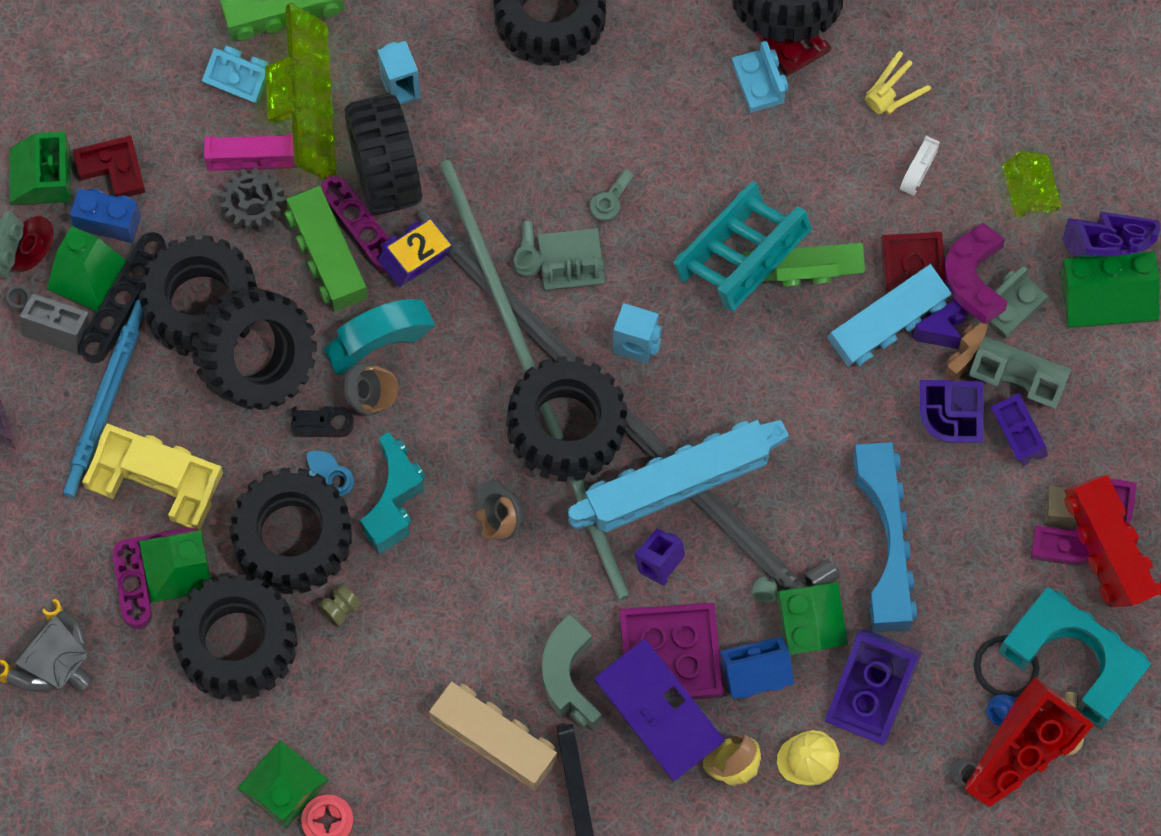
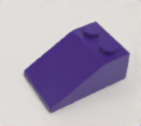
[825,628,923,745]

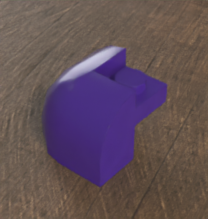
[920,380,984,443]

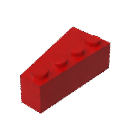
[1064,474,1161,607]

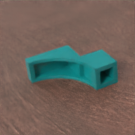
[360,432,426,554]

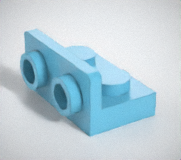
[731,41,789,113]
[202,45,275,103]

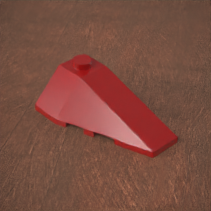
[964,677,1094,807]

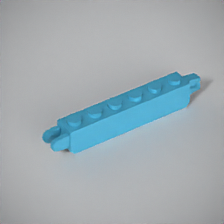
[568,420,789,532]

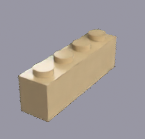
[429,681,557,791]

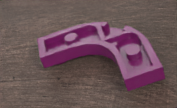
[944,223,1008,324]
[1030,478,1137,565]

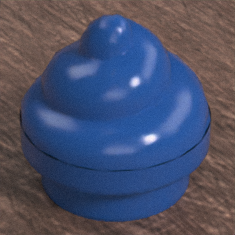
[986,695,1017,726]

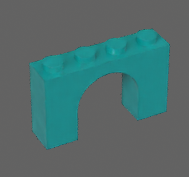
[998,587,1152,730]

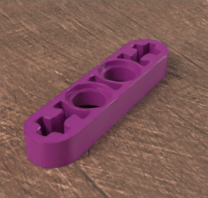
[321,176,389,273]

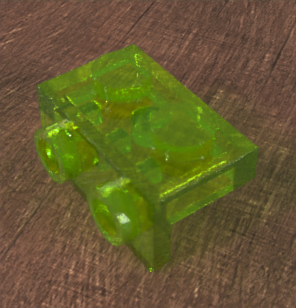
[1003,151,1062,218]

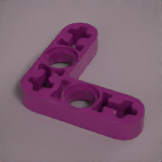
[112,528,197,629]

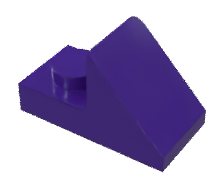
[912,300,969,349]

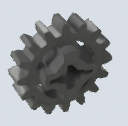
[219,167,285,233]

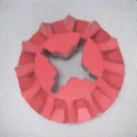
[301,794,354,836]

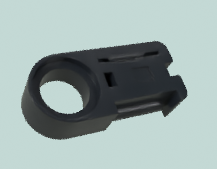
[291,406,354,438]

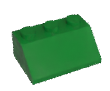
[1059,251,1160,328]

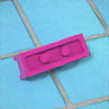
[204,133,297,171]

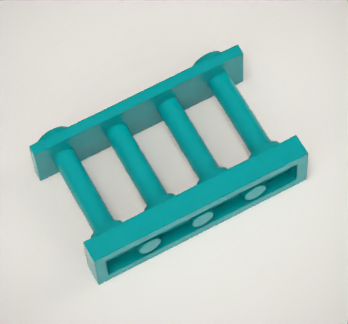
[673,181,812,312]

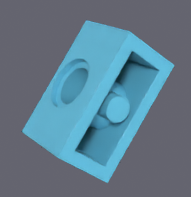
[613,303,662,364]

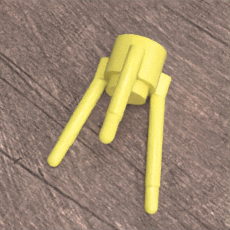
[865,51,931,115]

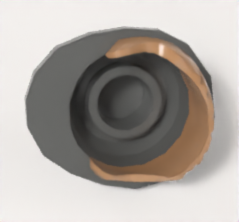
[344,362,398,416]
[476,479,525,541]

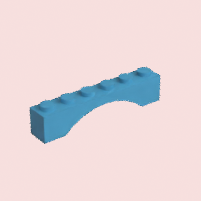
[853,442,917,632]

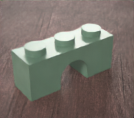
[969,336,1072,409]

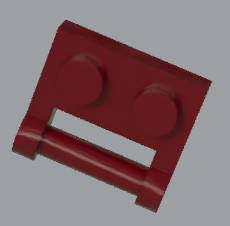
[755,31,832,77]

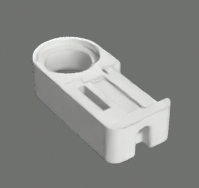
[900,136,940,196]

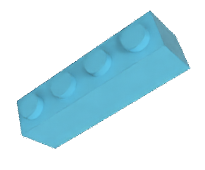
[827,264,952,367]

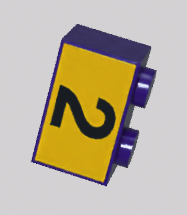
[377,218,453,288]

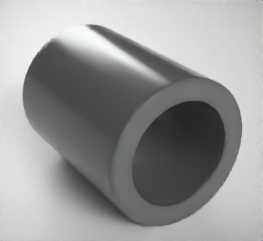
[804,559,840,586]

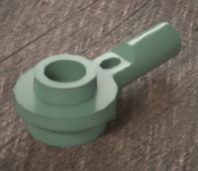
[590,169,634,221]
[514,221,544,277]

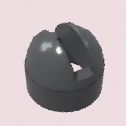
[5,285,31,312]
[950,759,977,786]

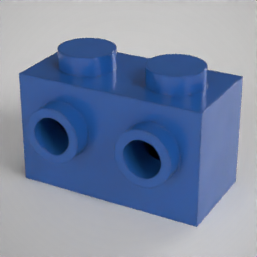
[70,189,141,243]
[720,636,794,699]

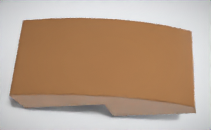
[944,322,988,381]

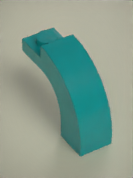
[324,299,436,374]

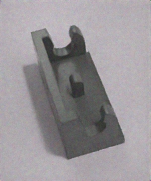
[19,293,89,355]

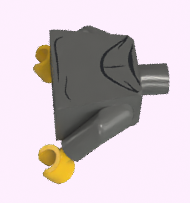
[0,599,93,693]

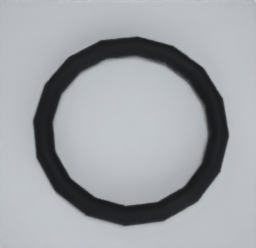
[974,635,1040,697]

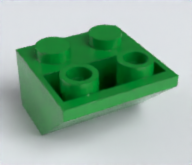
[10,131,71,205]

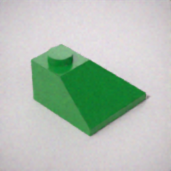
[47,226,127,313]
[139,529,212,603]
[237,740,329,829]

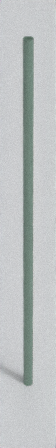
[439,160,630,601]

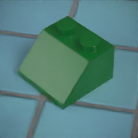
[775,582,848,655]

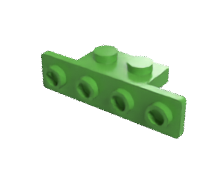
[742,243,865,286]

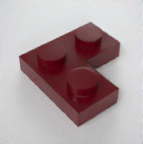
[73,135,146,197]

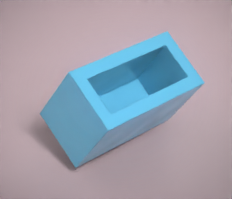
[377,41,421,105]

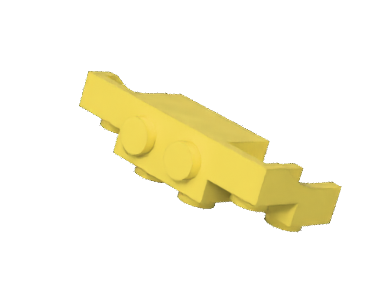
[82,423,223,530]

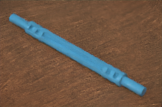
[63,300,144,498]

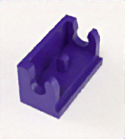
[991,393,1048,466]

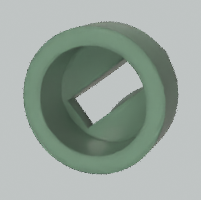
[751,576,778,603]

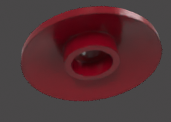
[11,216,54,272]

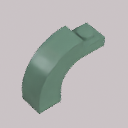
[542,614,602,731]

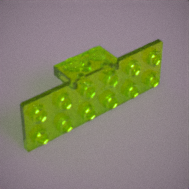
[265,3,337,180]

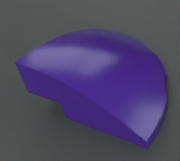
[1062,212,1161,257]

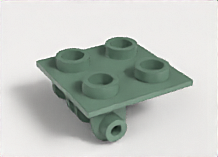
[538,228,605,291]

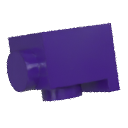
[635,528,685,586]

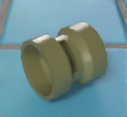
[317,583,362,627]

